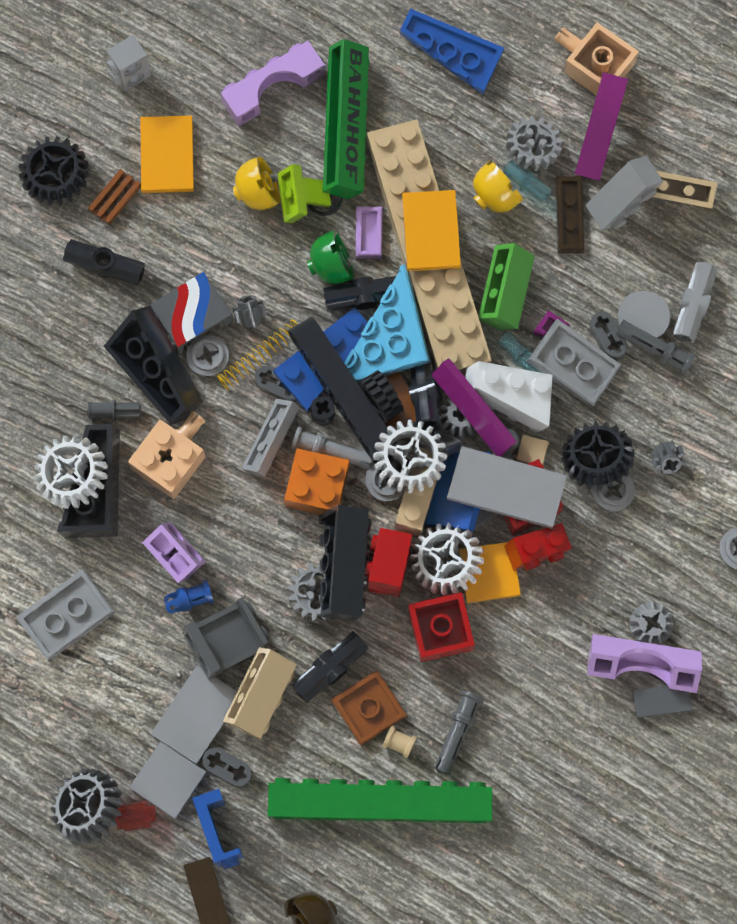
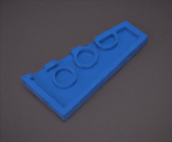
[400,8,504,95]
[273,307,368,413]

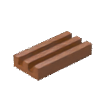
[88,169,141,226]

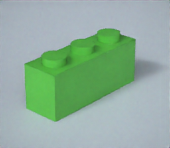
[478,243,535,330]

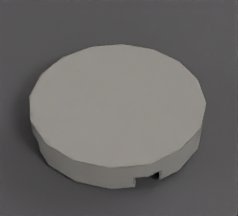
[617,291,671,339]

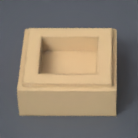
[516,435,549,465]

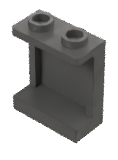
[182,597,270,680]

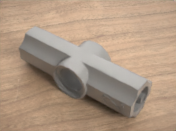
[672,262,718,343]

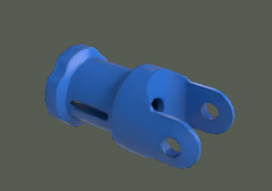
[164,580,214,613]

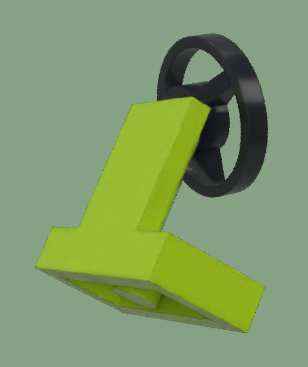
[277,164,343,223]

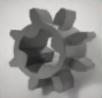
[233,295,267,328]
[651,440,685,475]

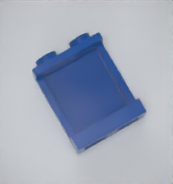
[192,789,244,870]

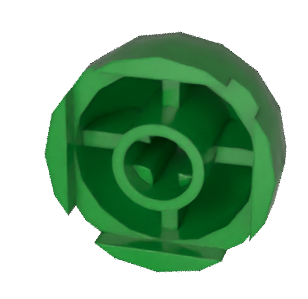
[307,230,355,285]

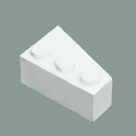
[465,361,552,433]

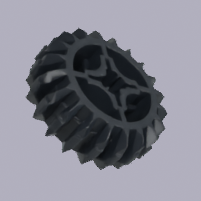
[18,136,89,206]
[561,420,635,491]

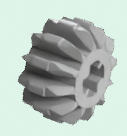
[439,398,474,440]

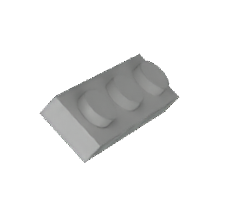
[241,399,300,477]

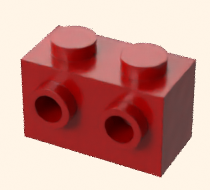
[504,523,572,571]

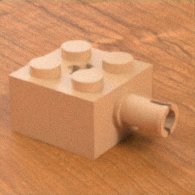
[554,22,639,96]
[128,411,205,500]

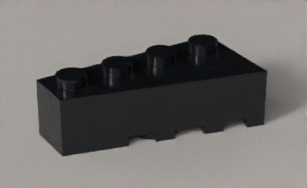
[319,504,371,621]

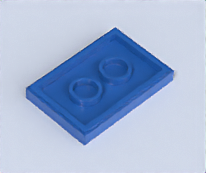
[425,451,493,532]

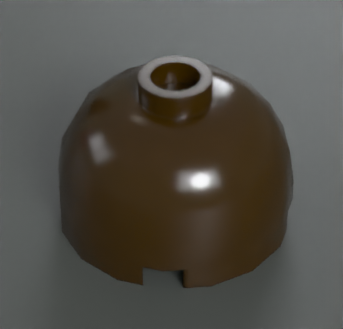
[284,892,337,924]

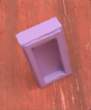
[356,206,383,259]

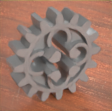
[505,116,562,171]
[288,563,326,623]

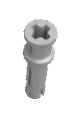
[291,426,372,470]

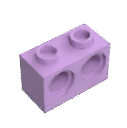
[142,522,206,583]

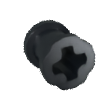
[311,396,335,426]

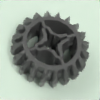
[50,768,124,844]

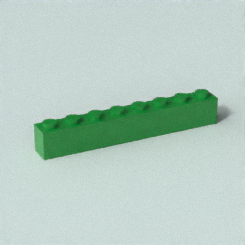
[268,778,492,824]

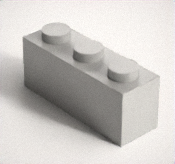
[585,156,663,231]

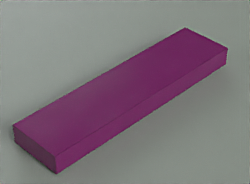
[575,72,628,181]
[431,358,517,457]

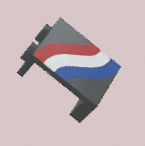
[150,272,233,355]

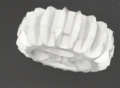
[373,420,447,494]
[34,435,108,509]
[410,522,484,596]

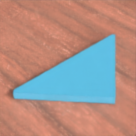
[344,264,430,384]

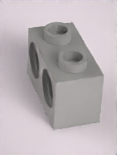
[106,35,151,92]

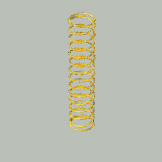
[217,319,298,391]

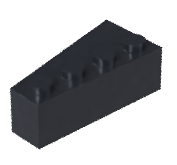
[103,306,203,425]
[57,424,120,538]

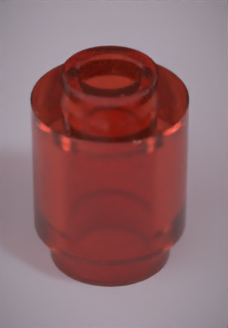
[115,800,156,832]

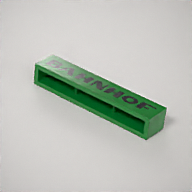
[323,39,370,199]

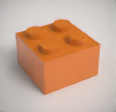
[284,448,349,515]

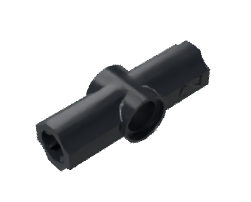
[63,239,146,286]
[323,276,396,312]
[409,356,442,432]
[291,631,369,703]

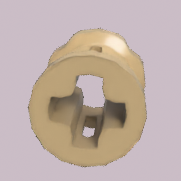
[382,725,417,759]

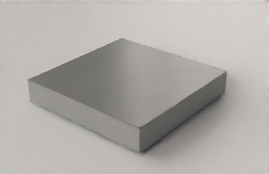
[129,741,207,819]

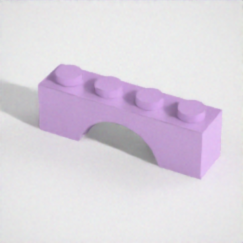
[221,41,325,127]
[587,634,702,693]

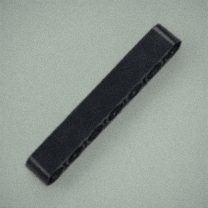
[288,317,410,482]

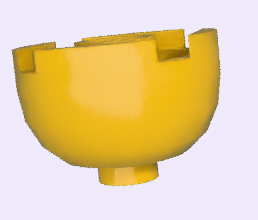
[233,156,281,210]
[473,160,523,213]

